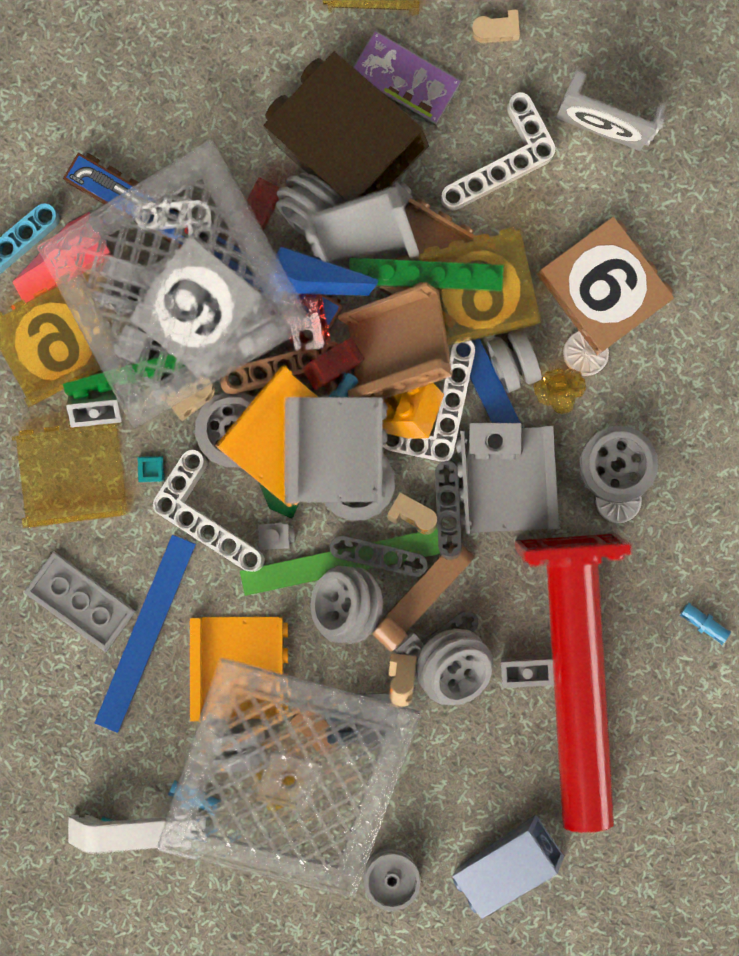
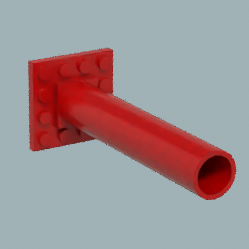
[515,533,632,833]

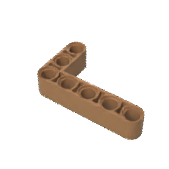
[221,342,351,397]
[372,543,475,652]

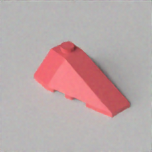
[13,212,114,304]

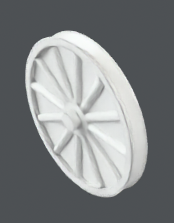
[563,331,609,376]
[595,479,642,523]

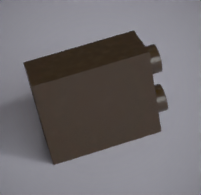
[263,51,429,203]

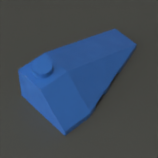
[265,247,378,296]

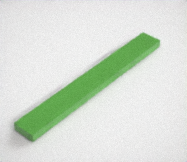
[240,528,440,596]

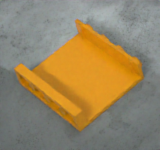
[215,366,318,507]
[190,617,289,721]

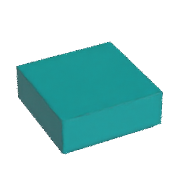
[137,456,165,483]

